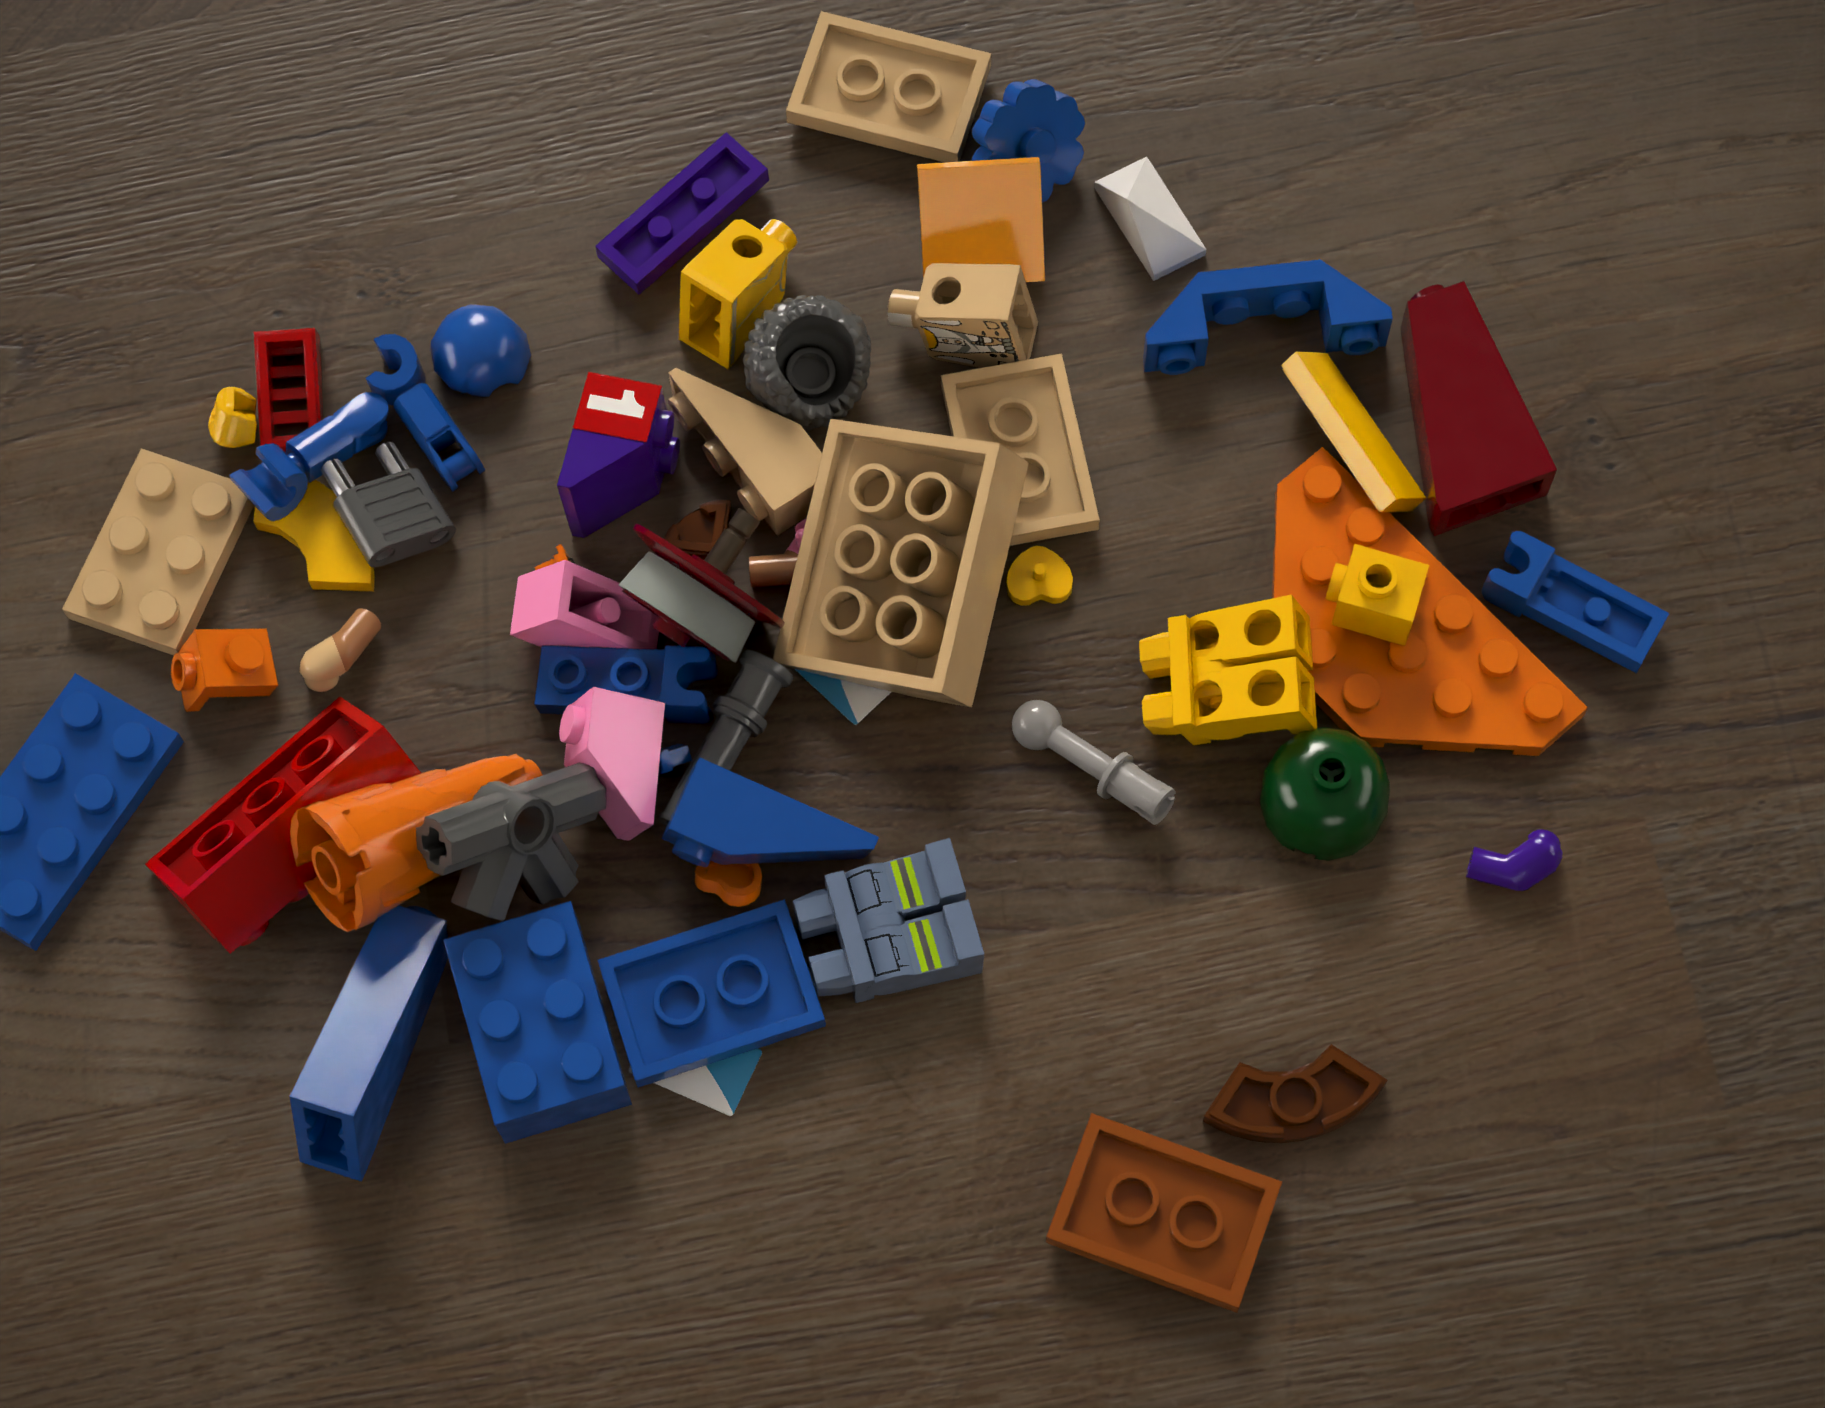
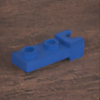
[1481,531,1669,674]
[534,645,718,724]

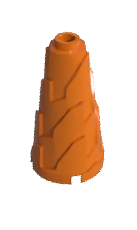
[290,754,543,932]

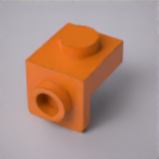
[171,628,278,712]

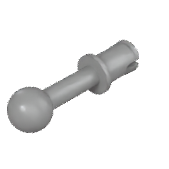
[1012,700,1176,825]

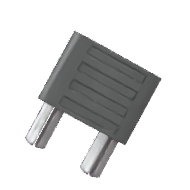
[321,442,456,567]

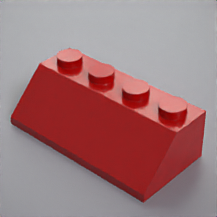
[145,696,421,954]

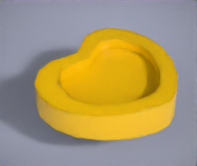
[1006,546,1073,606]

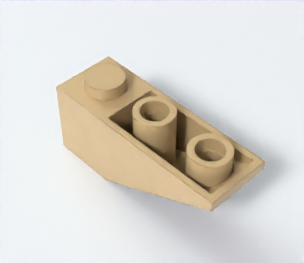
[668,368,822,536]

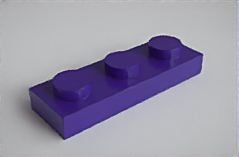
[595,132,769,295]

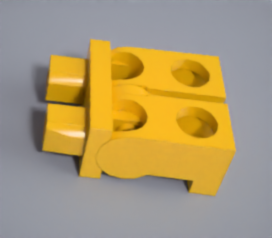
[1139,595,1317,745]

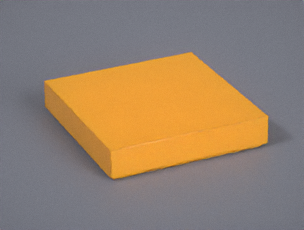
[917,157,1045,282]

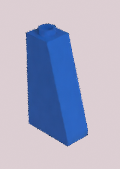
[289,905,448,1182]

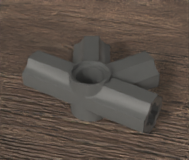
[416,763,606,921]

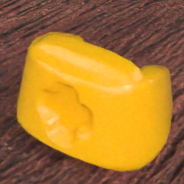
[208,387,257,448]

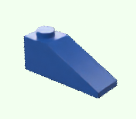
[662,758,879,867]

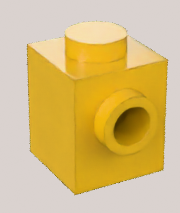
[1325,544,1429,646]

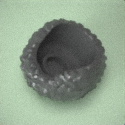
[743,295,871,431]

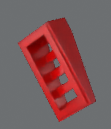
[253,328,323,453]

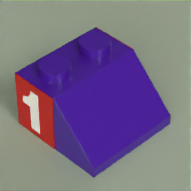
[557,372,680,538]

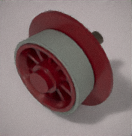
[619,508,785,663]

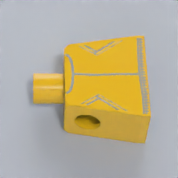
[679,219,797,369]

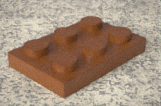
[1046,1113,1282,1313]

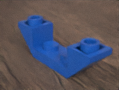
[1143,259,1393,375]

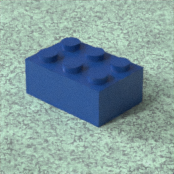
[443,901,632,1144]

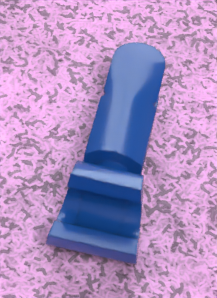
[365,334,485,492]
[229,392,389,521]

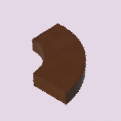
[1203,1044,1388,1143]

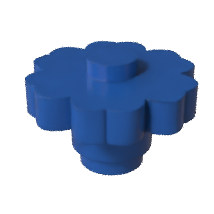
[971,79,1085,202]

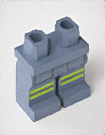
[793,838,984,1003]

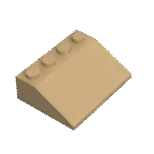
[773,419,1029,708]

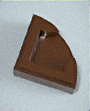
[664,500,732,560]

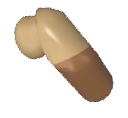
[299,608,381,692]

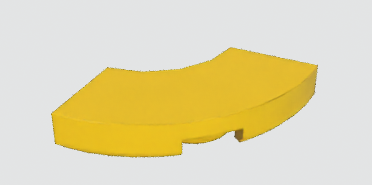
[253,480,375,592]

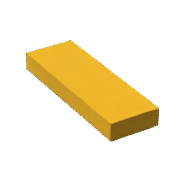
[1281,351,1426,512]

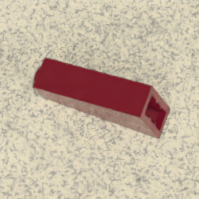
[1400,281,1557,536]

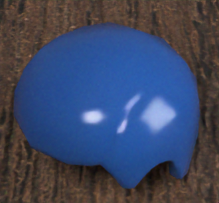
[430,304,531,397]

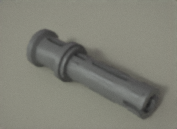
[658,649,794,826]

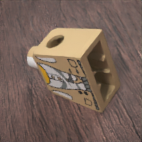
[888,263,1038,368]

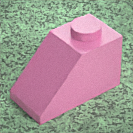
[510,560,659,649]
[559,687,665,841]

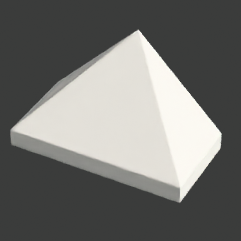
[1094,157,1207,281]

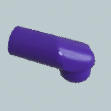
[1466,829,1563,891]

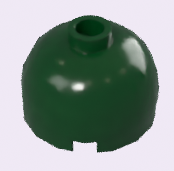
[1259,727,1390,861]

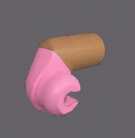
[749,519,806,587]

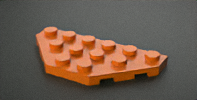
[1272,447,1588,756]

